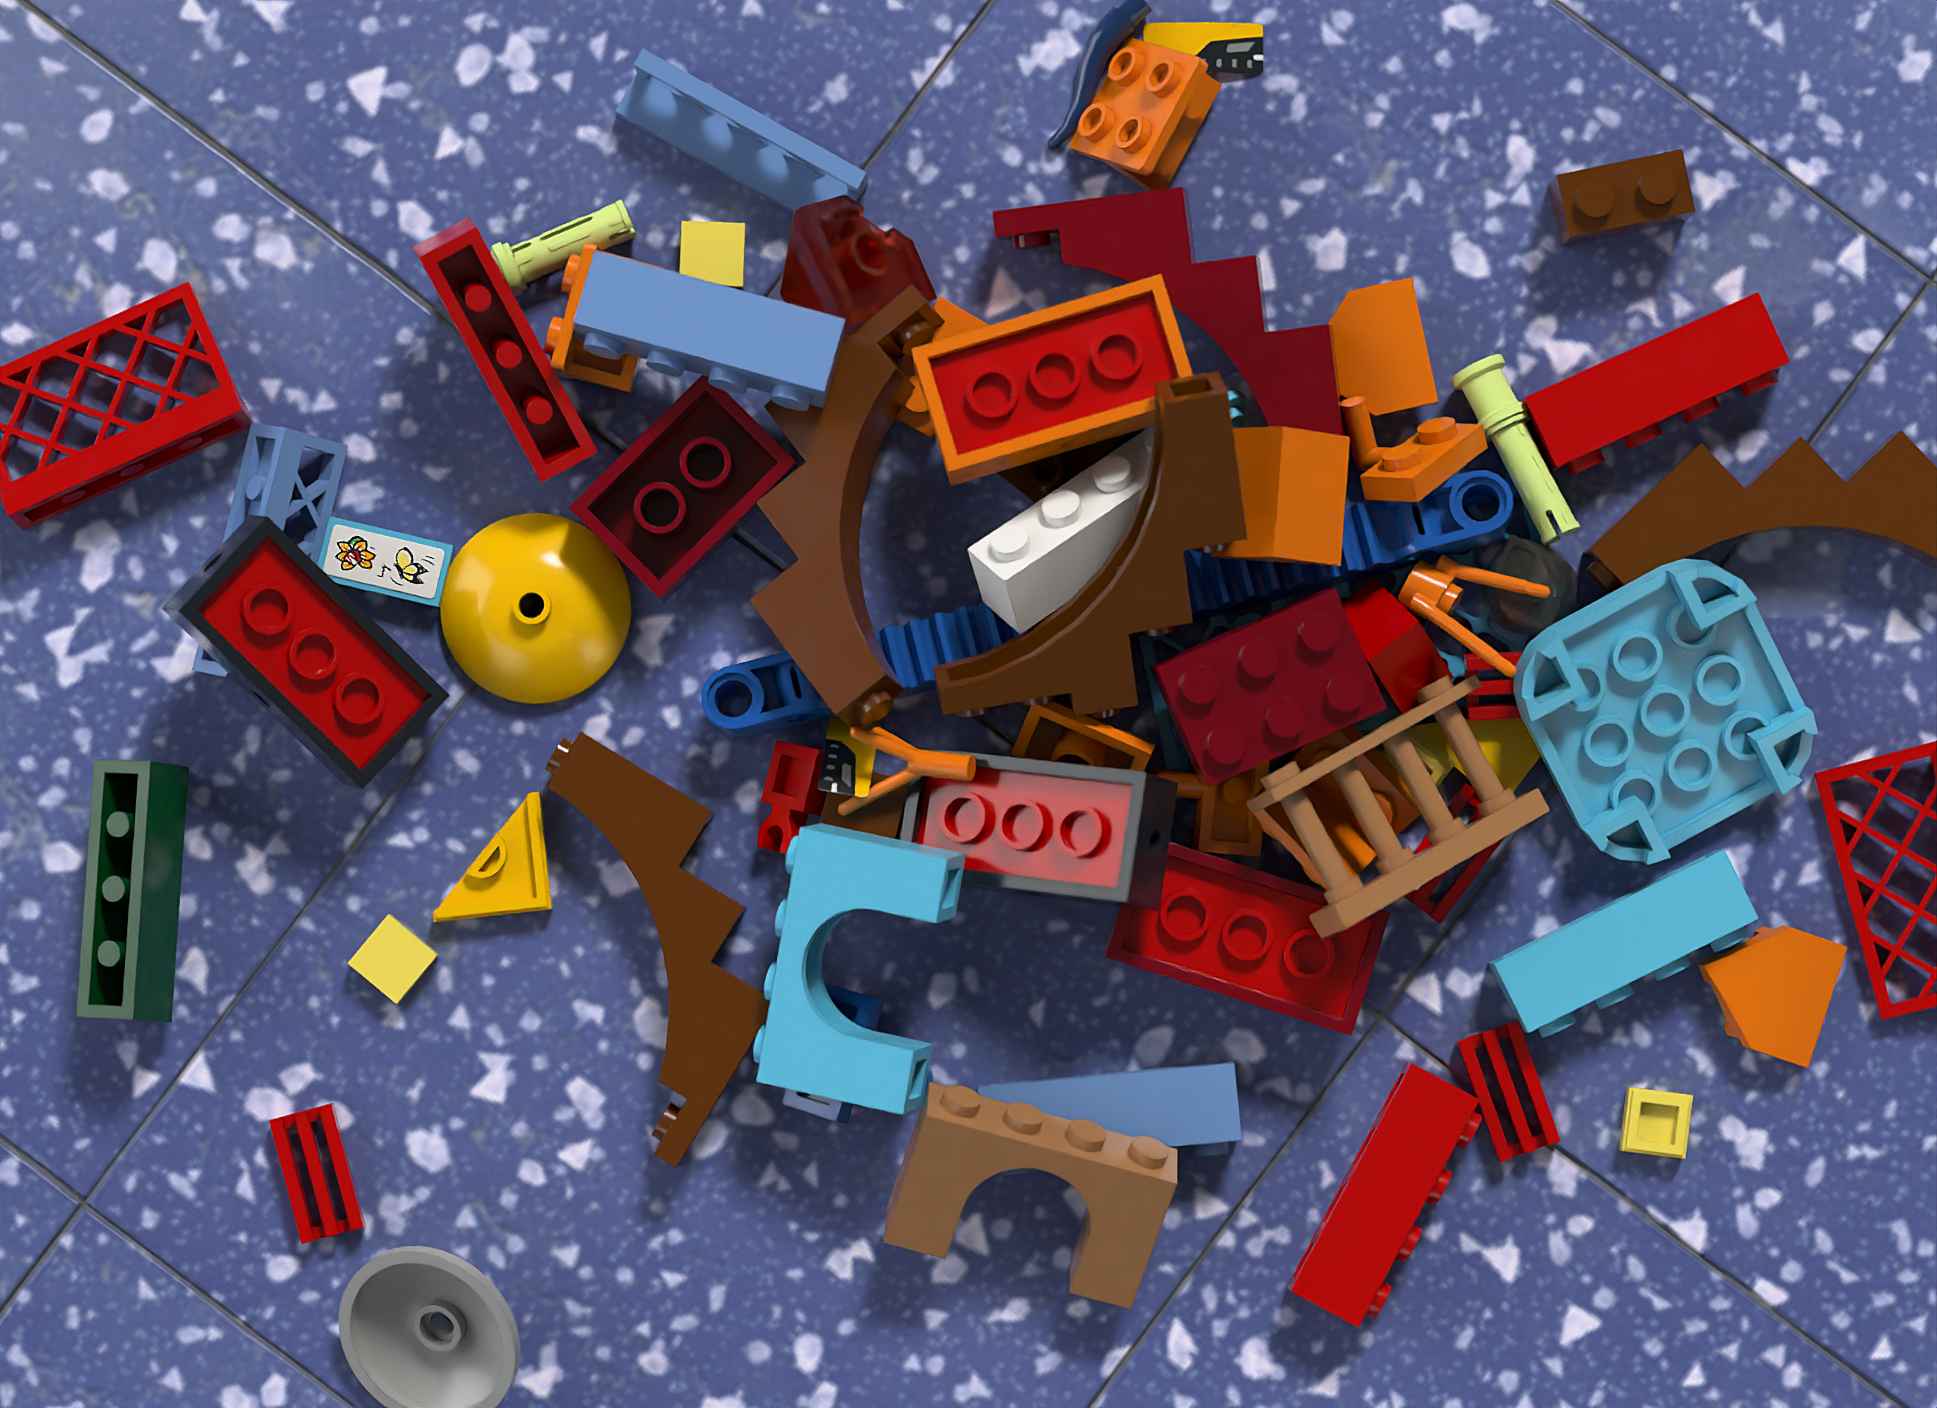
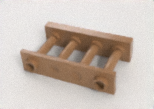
[1246,675,1550,939]

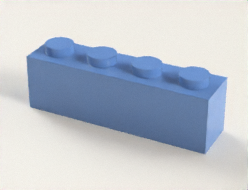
[573,250,845,411]
[977,1061,1242,1175]

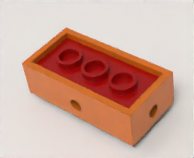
[911,274,1193,486]

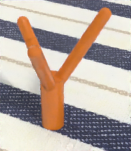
[838,726,976,816]

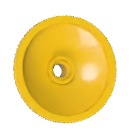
[440,513,632,704]

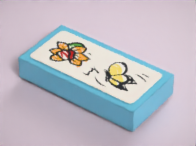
[318,516,455,608]

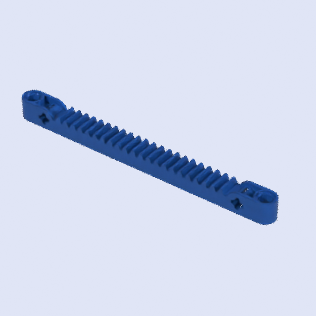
[701,470,1513,740]

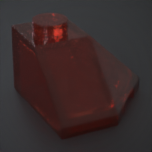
[780,194,938,339]

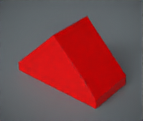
[1342,578,1454,715]

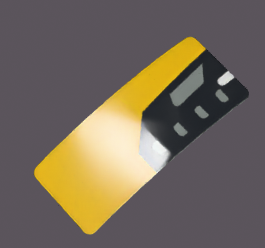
[1143,22,1263,74]
[817,716,880,798]

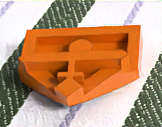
[1328,277,1439,417]
[1697,925,1848,1068]

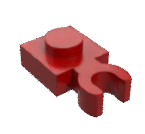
[757,740,827,854]

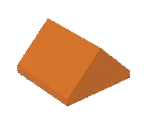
[1211,427,1350,567]
[1009,699,1155,772]

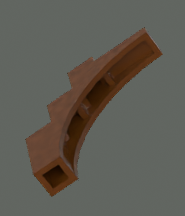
[933,371,1247,718]

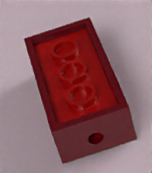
[1103,842,1391,1036]

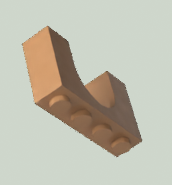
[883,1082,1177,1309]

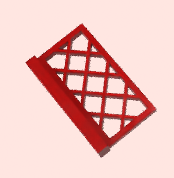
[0,281,254,530]
[1814,741,1937,1020]

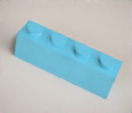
[1488,849,1759,1038]

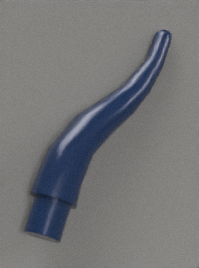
[1048,0,1152,150]

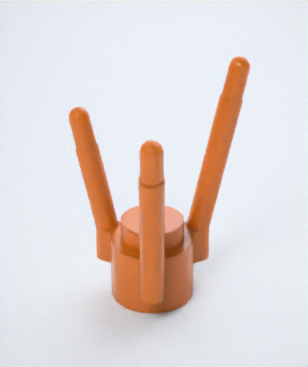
[1397,554,1550,677]

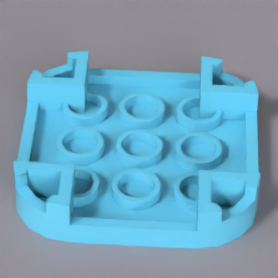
[1513,559,1818,865]

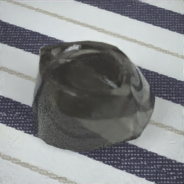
[1481,534,1578,636]

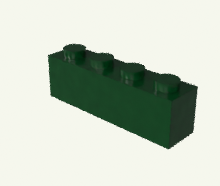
[76,759,189,1022]

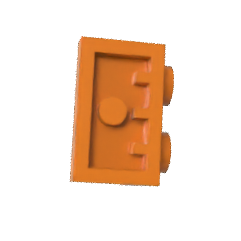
[1247,724,1421,891]

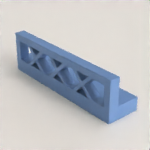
[615,48,868,238]
[192,423,348,680]

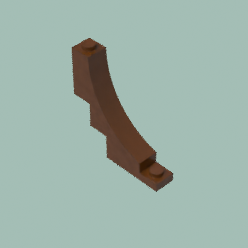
[749,284,945,728]
[1583,430,1937,594]
[545,731,770,1168]

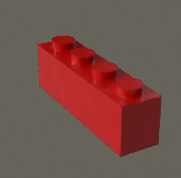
[412,217,598,483]
[1520,292,1790,476]
[1286,1061,1482,1328]

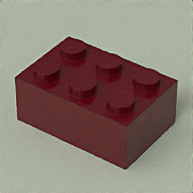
[568,375,799,603]
[1149,588,1387,787]

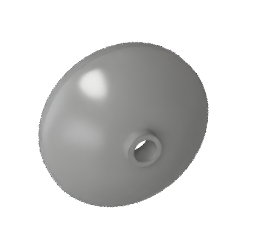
[338,1246,521,1408]

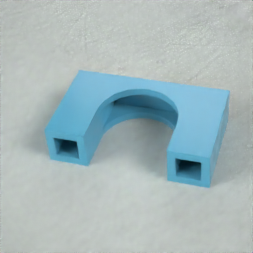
[753,823,966,1115]

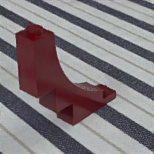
[992,187,1351,478]

